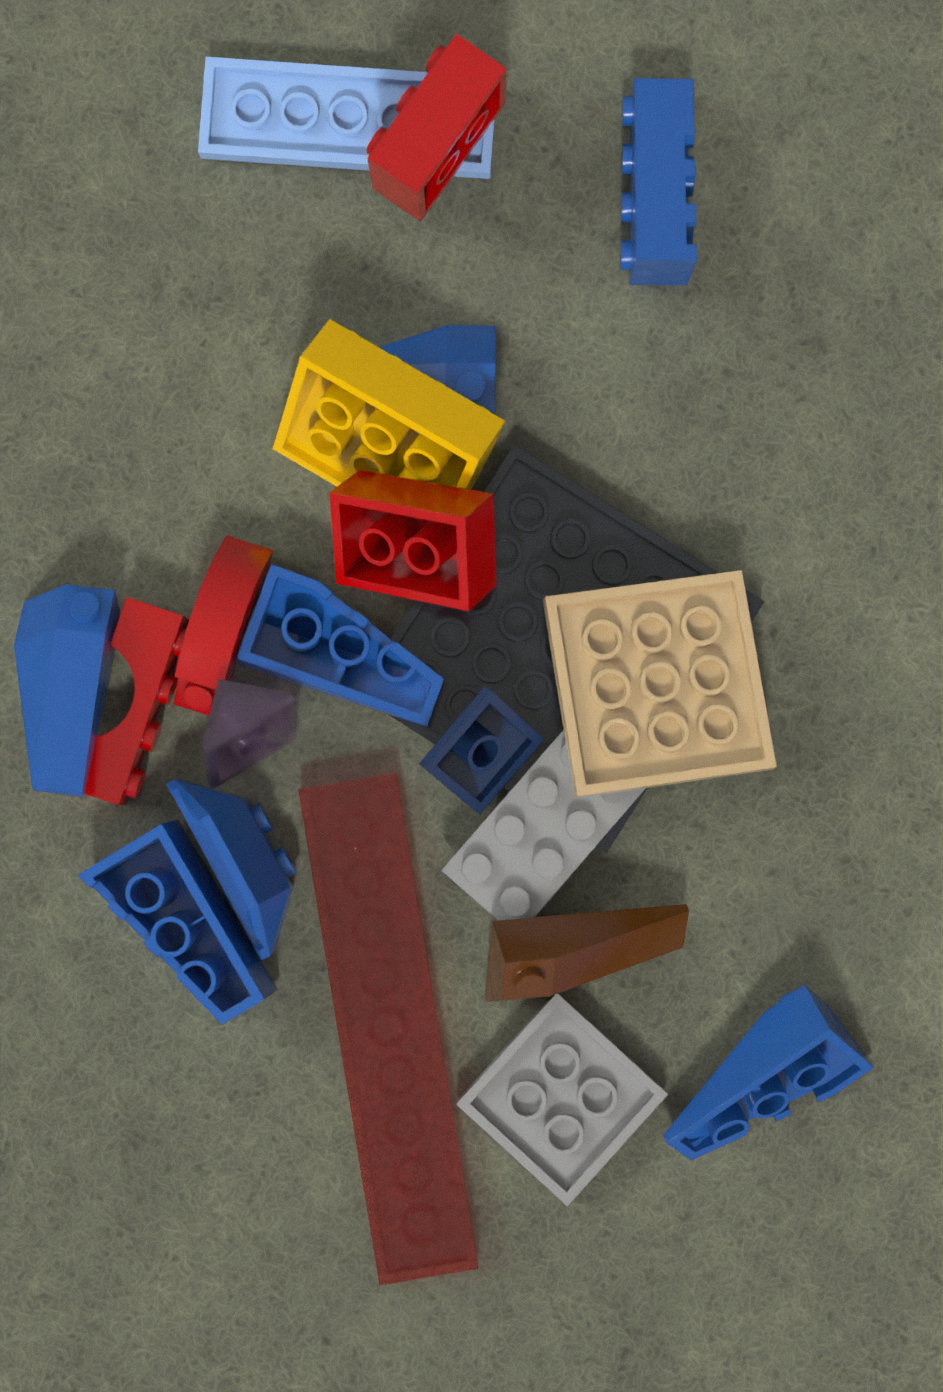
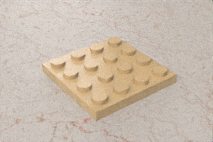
[543,570,777,798]

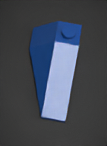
[379,325,496,415]
[237,564,444,727]
[14,584,121,797]
[663,984,874,1160]

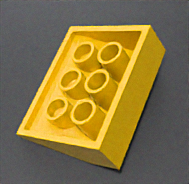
[273,319,505,490]

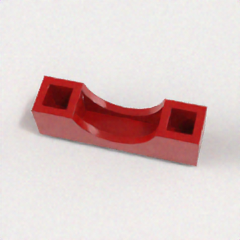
[85,597,189,805]

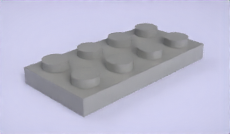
[441,729,646,920]

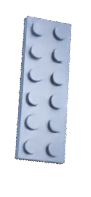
[198,57,495,179]

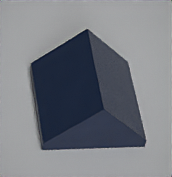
[419,686,544,815]

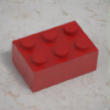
[366,34,507,222]
[329,470,496,611]

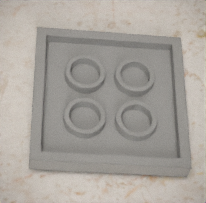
[456,993,668,1206]

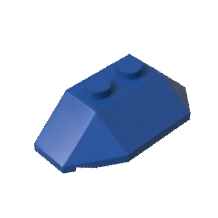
[166,779,297,961]

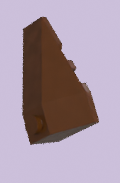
[485,904,689,1002]

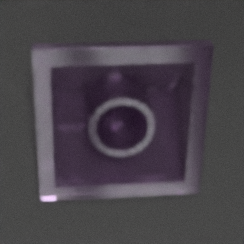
[202,679,296,789]

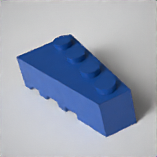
[620,78,697,285]

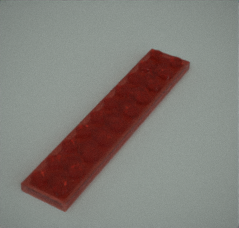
[298,773,479,1285]

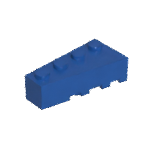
[78,819,278,1024]

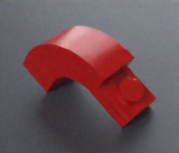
[173,535,273,719]

